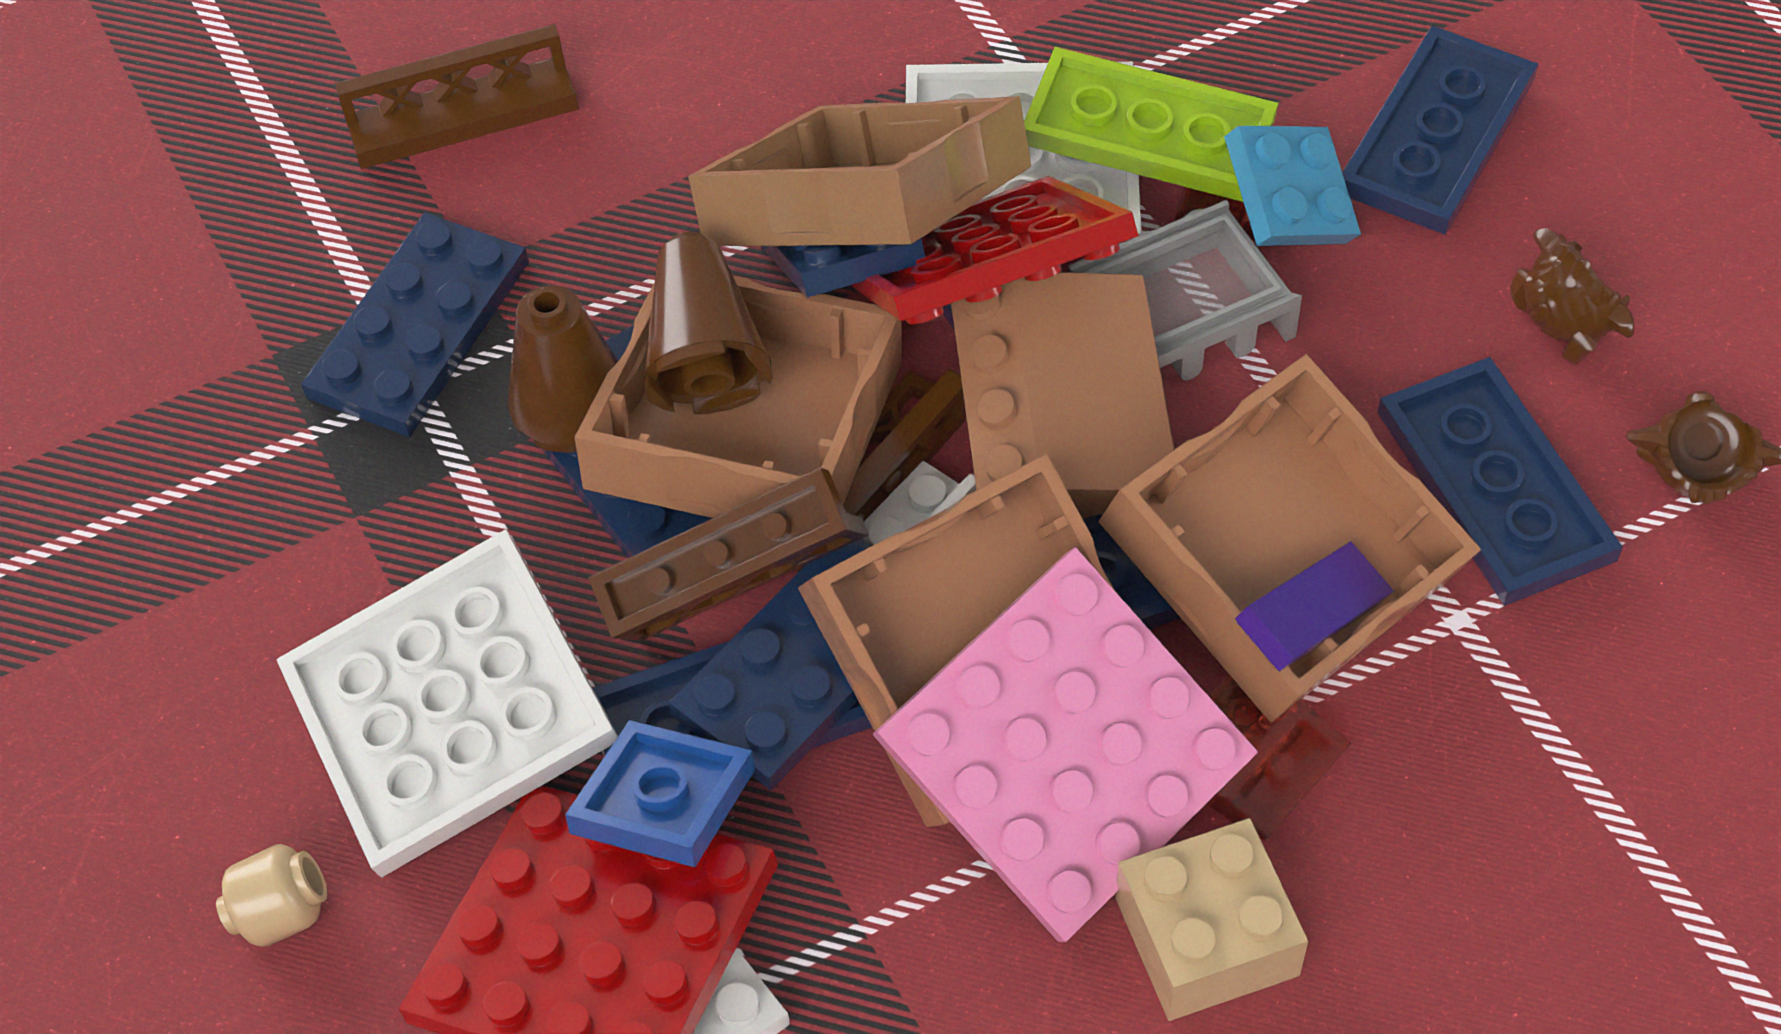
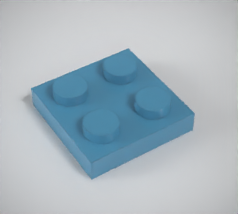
[1224,126,1361,246]

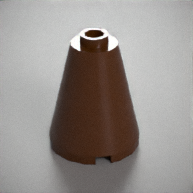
[644,231,773,414]
[508,285,619,453]

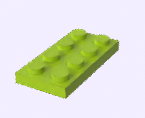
[1024,47,1279,202]

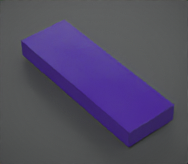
[1235,541,1394,672]

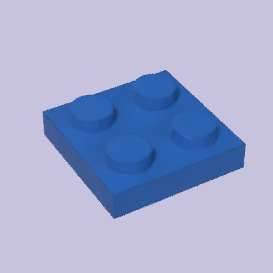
[565,720,755,867]

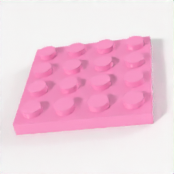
[872,547,1258,942]

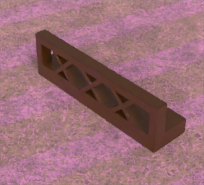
[334,24,579,169]
[795,369,967,572]
[588,467,869,641]

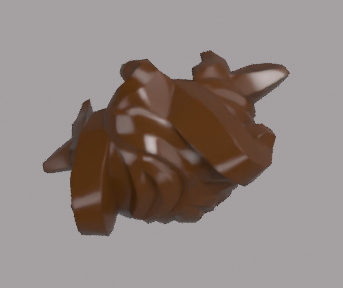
[1510,228,1634,365]
[1625,391,1781,504]

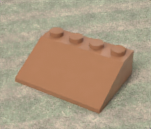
[951,272,1175,518]

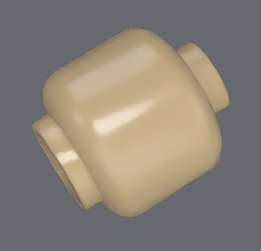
[216,844,327,947]

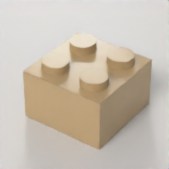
[1115,818,1308,1021]

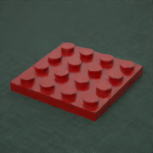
[850,176,1139,324]
[399,785,778,1034]

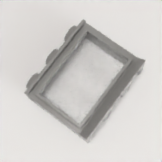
[1068,200,1302,380]

